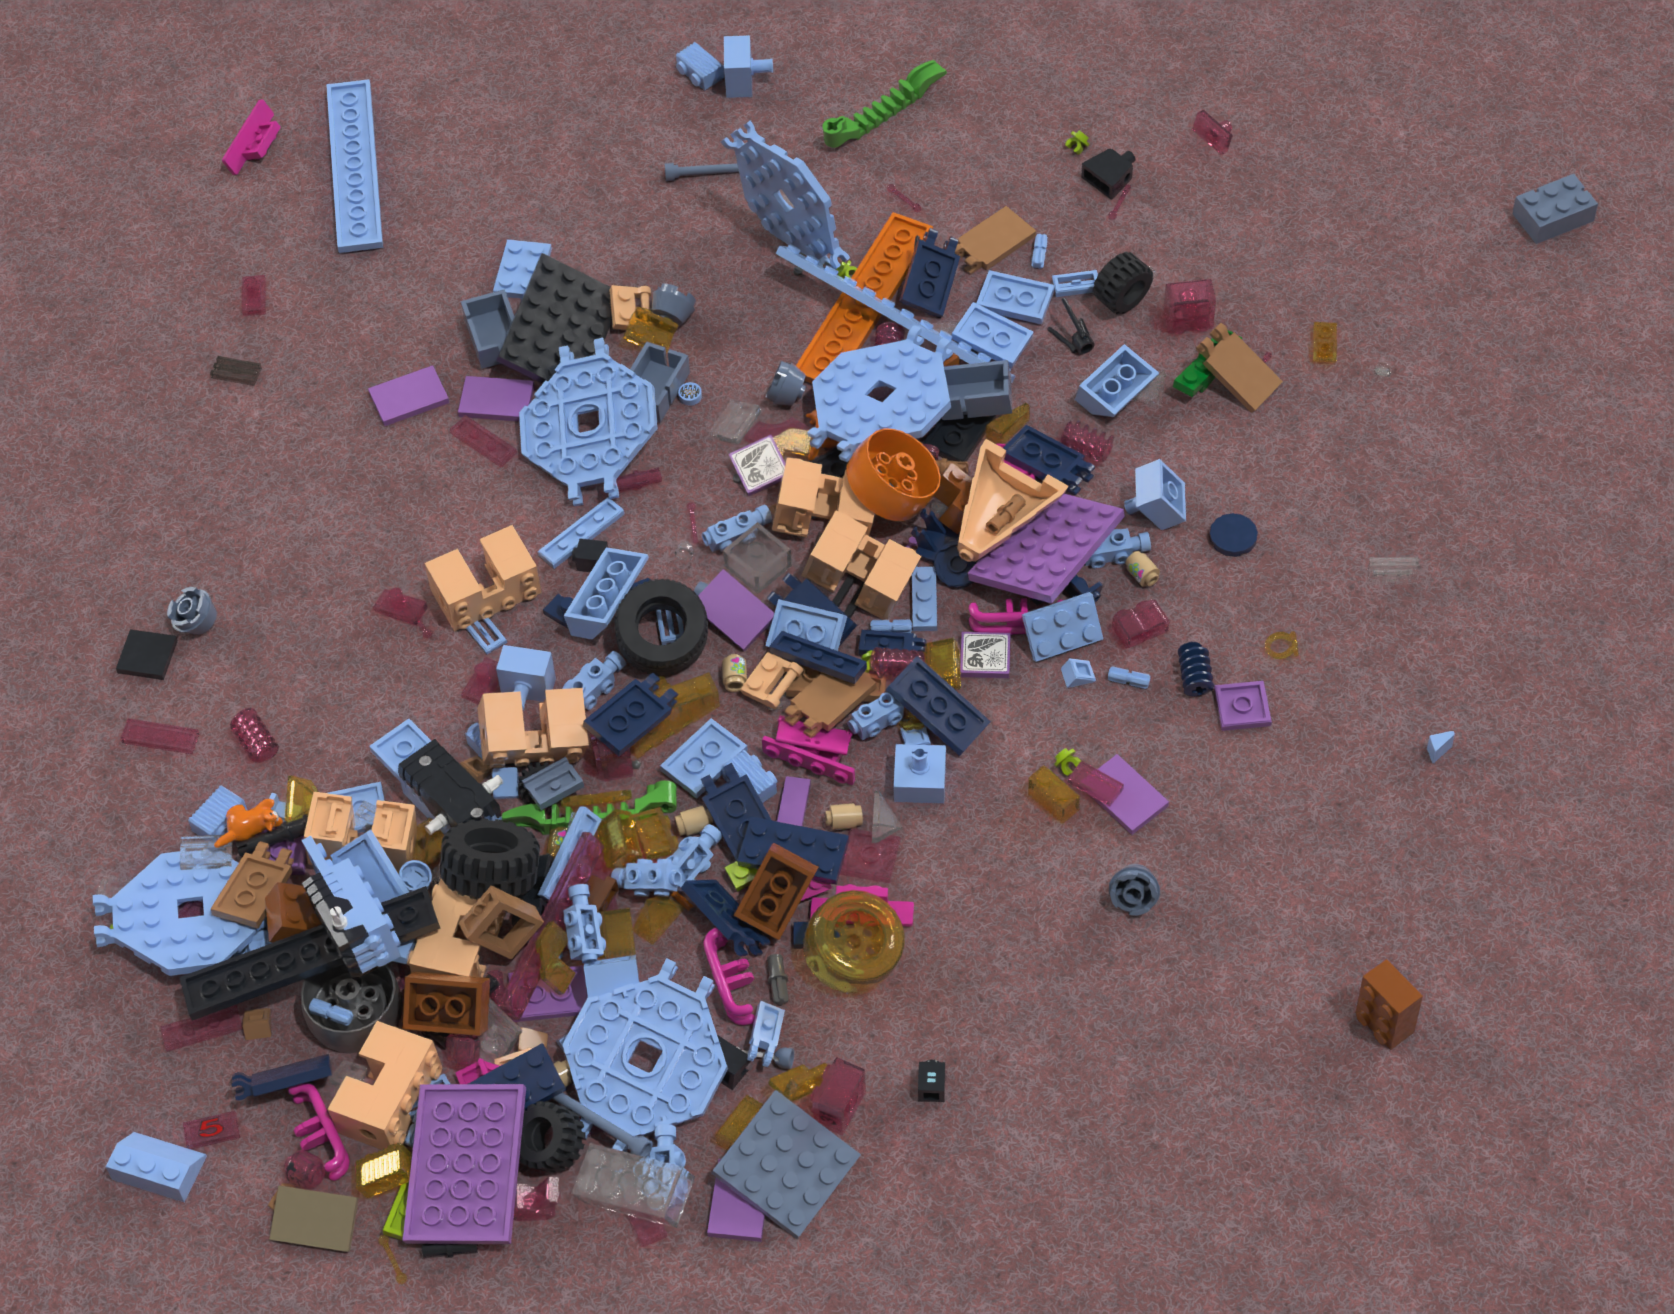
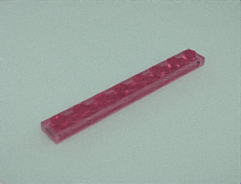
[498,832,604,1020]

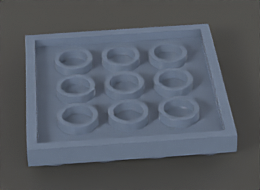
[711,1090,861,1239]

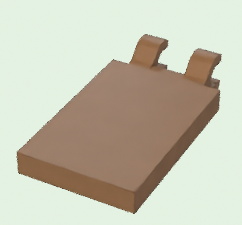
[954,206,1036,275]
[1196,323,1283,413]
[785,673,876,738]
[211,841,294,929]

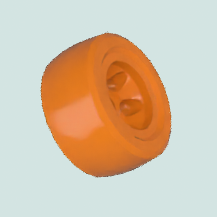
[846,428,941,521]

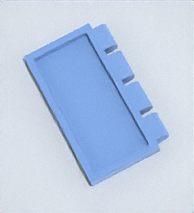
[330,830,409,903]

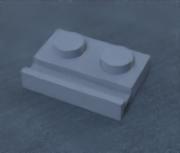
[522,757,585,810]

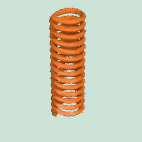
[671,892,694,911]

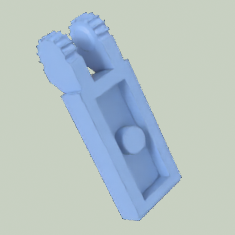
[747,1001,785,1067]

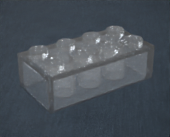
[571,1143,695,1228]

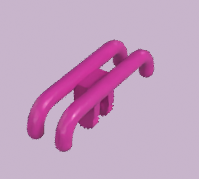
[968,598,1064,635]
[703,927,755,1026]
[288,1082,350,1181]

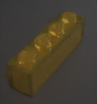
[631,672,720,759]

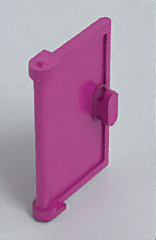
[776,715,853,756]

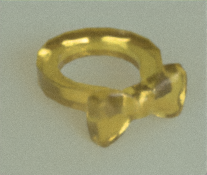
[1265,631,1299,659]

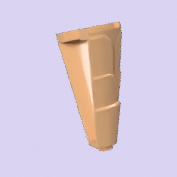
[957,439,1068,562]

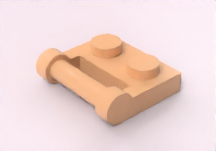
[609,285,654,332]
[740,652,804,709]

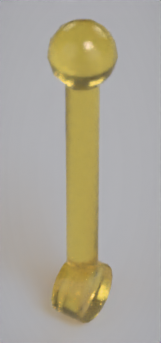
[378,1235,407,1284]

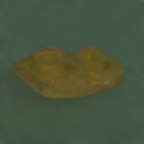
[1313,322,1337,363]

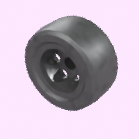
[301,964,402,1053]

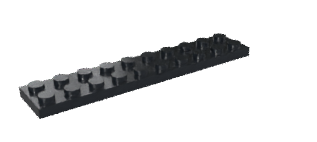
[179,886,441,1021]

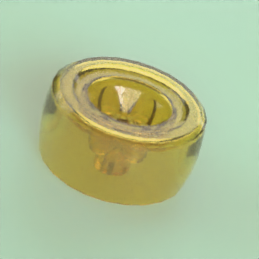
[803,890,905,993]

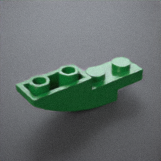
[1173,330,1242,397]

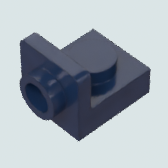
[1064,575,1103,602]

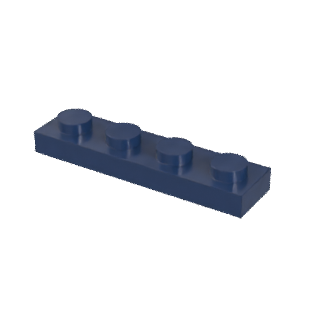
[769,631,867,684]

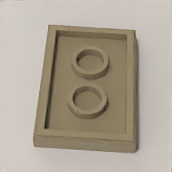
[269,1185,359,1252]

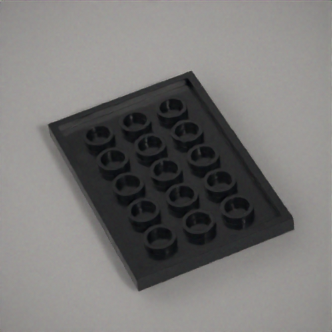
[496,253,612,384]

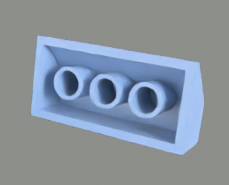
[564,547,649,639]

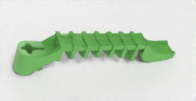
[822,60,947,148]
[502,781,677,835]

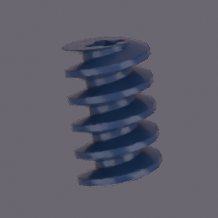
[1178,642,1214,697]

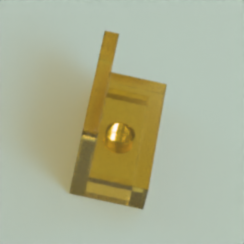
[768,1063,832,1102]

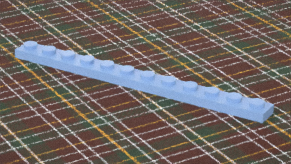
[776,244,1016,383]

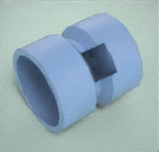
[398,860,432,892]

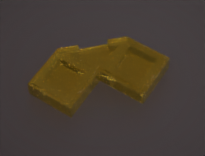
[773,427,813,460]
[561,790,632,808]
[536,921,576,995]

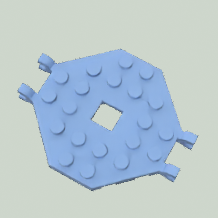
[721,121,850,269]
[807,325,953,462]
[519,338,658,506]
[93,847,268,976]
[562,958,728,1158]

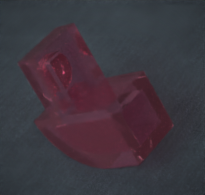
[513,1176,561,1221]

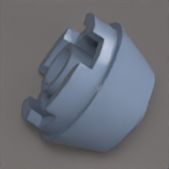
[652,283,696,326]
[766,361,806,406]
[167,587,217,635]
[1109,864,1160,915]

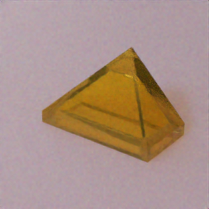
[285,775,319,822]
[413,818,444,866]
[633,896,685,945]

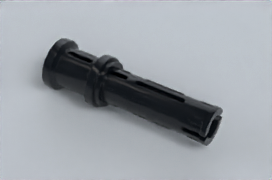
[236,813,308,858]

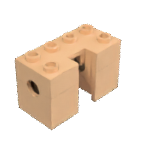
[772,457,874,538]
[801,510,921,620]
[425,525,541,631]
[477,688,589,768]
[304,792,418,873]
[407,878,506,977]
[328,1021,442,1154]

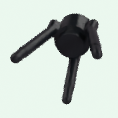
[1047,298,1095,355]

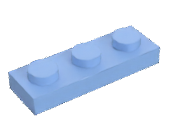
[912,567,937,631]

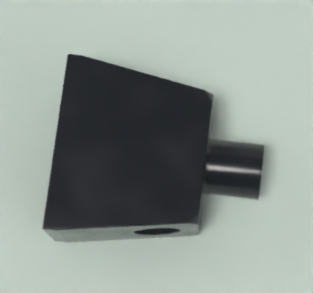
[1081,149,1136,200]

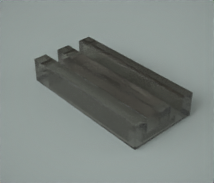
[210,356,262,386]

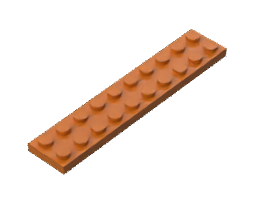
[796,212,933,384]

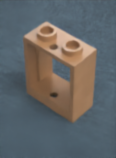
[459,886,544,959]

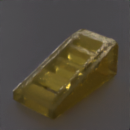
[986,403,1030,444]

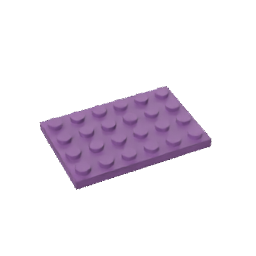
[968,494,1125,603]
[403,1084,526,1244]

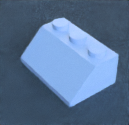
[1075,344,1159,417]
[106,1132,207,1203]

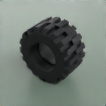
[1093,252,1154,314]
[519,1101,585,1173]

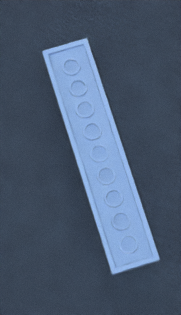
[327,79,383,253]

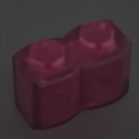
[1112,600,1170,649]

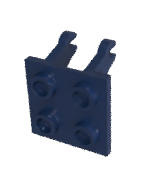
[911,509,960,563]

